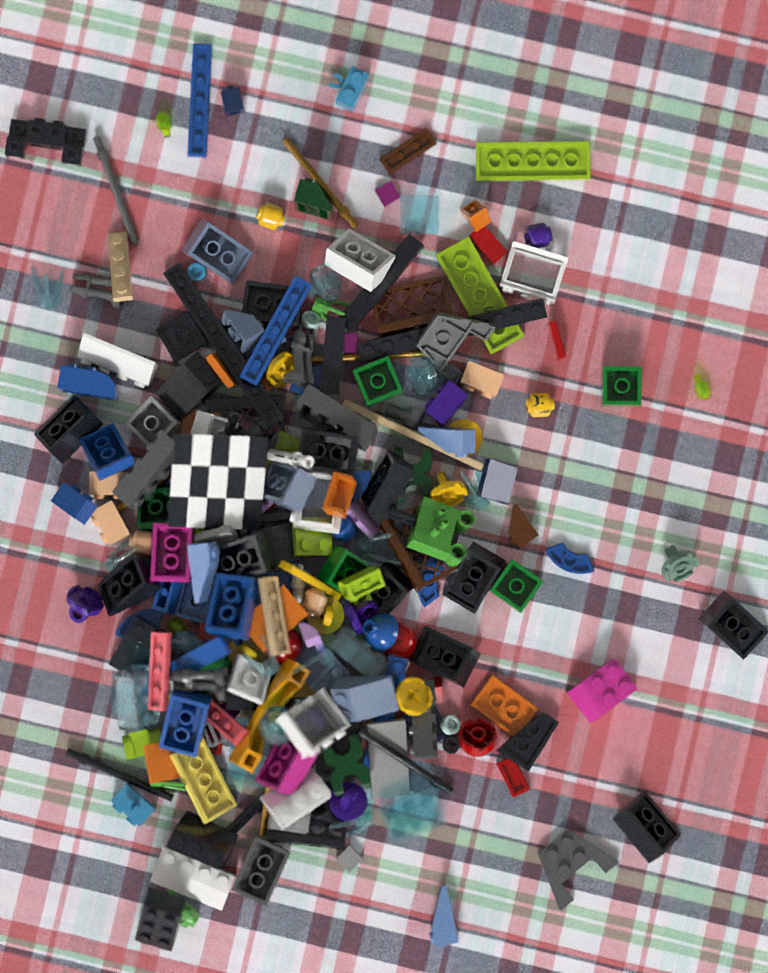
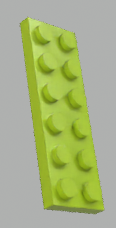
[475,141,590,181]
[435,237,524,355]

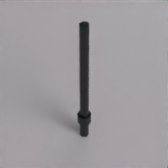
[357,728,454,795]
[65,748,174,802]

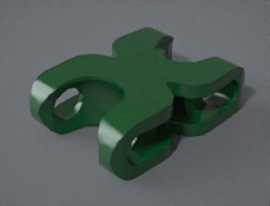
[394,446,433,503]
[322,732,372,797]

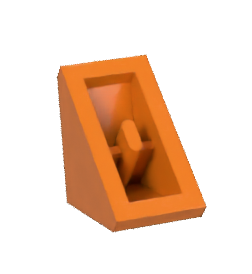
[460,200,491,232]

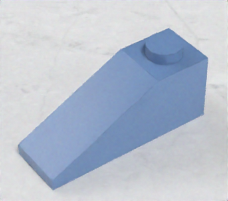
[418,426,475,457]
[187,541,220,603]
[429,884,459,948]

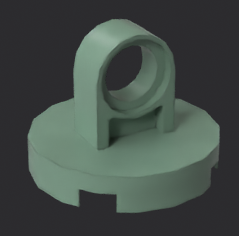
[661,545,699,582]

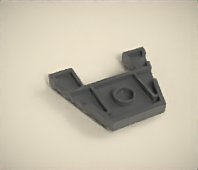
[416,312,496,385]
[538,829,619,910]

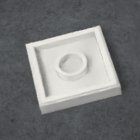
[226,654,273,705]

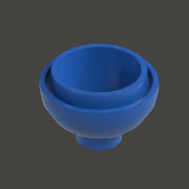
[363,613,398,652]

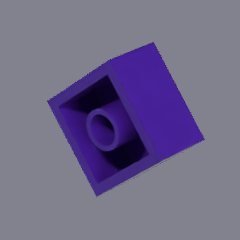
[425,381,468,427]

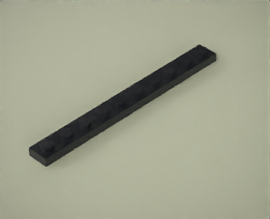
[163,263,284,429]
[357,298,547,363]

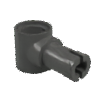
[385,403,425,431]

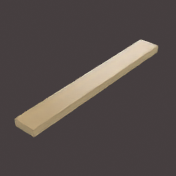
[342,399,484,471]

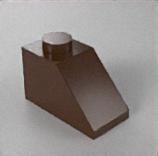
[507,504,539,549]

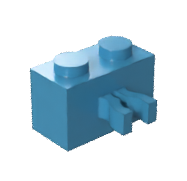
[329,66,369,112]
[111,783,156,827]

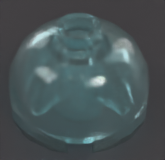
[170,630,204,659]
[259,705,299,746]

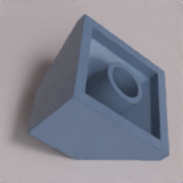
[221,309,264,357]

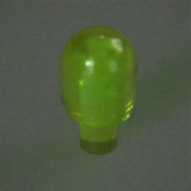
[155,111,172,138]
[693,374,712,400]
[167,618,190,643]

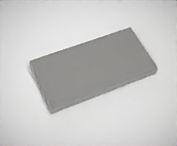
[366,719,410,799]

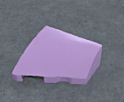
[347,501,381,539]
[298,620,325,652]

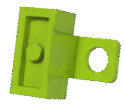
[338,565,385,606]
[122,727,162,760]

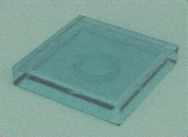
[400,195,439,234]

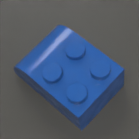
[57,363,119,401]
[79,423,134,481]
[205,573,257,640]
[159,689,213,758]

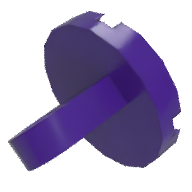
[66,585,104,623]
[341,599,378,635]
[329,782,368,821]

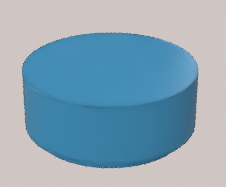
[187,262,207,282]

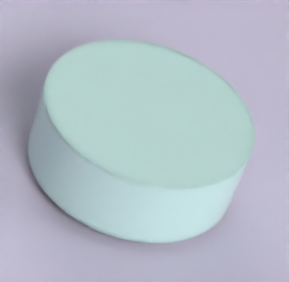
[301,311,320,330]
[440,715,461,735]

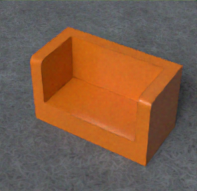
[322,472,357,519]

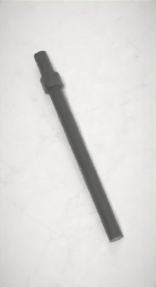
[93,136,139,245]

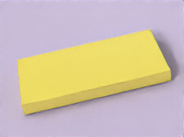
[169,737,237,824]

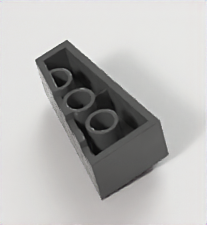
[297,384,377,452]
[112,429,174,511]
[408,680,438,759]

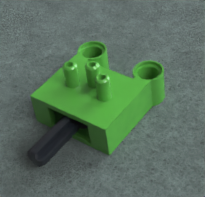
[388,497,475,567]

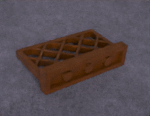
[373,276,453,337]
[380,505,458,593]

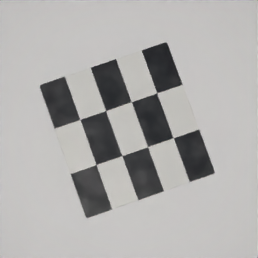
[168,434,268,530]

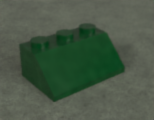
[293,177,333,221]
[137,487,199,532]

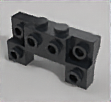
[4,118,88,167]

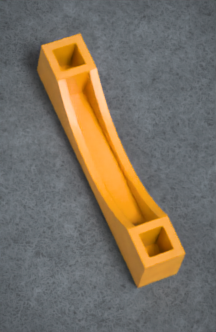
[228,659,310,774]

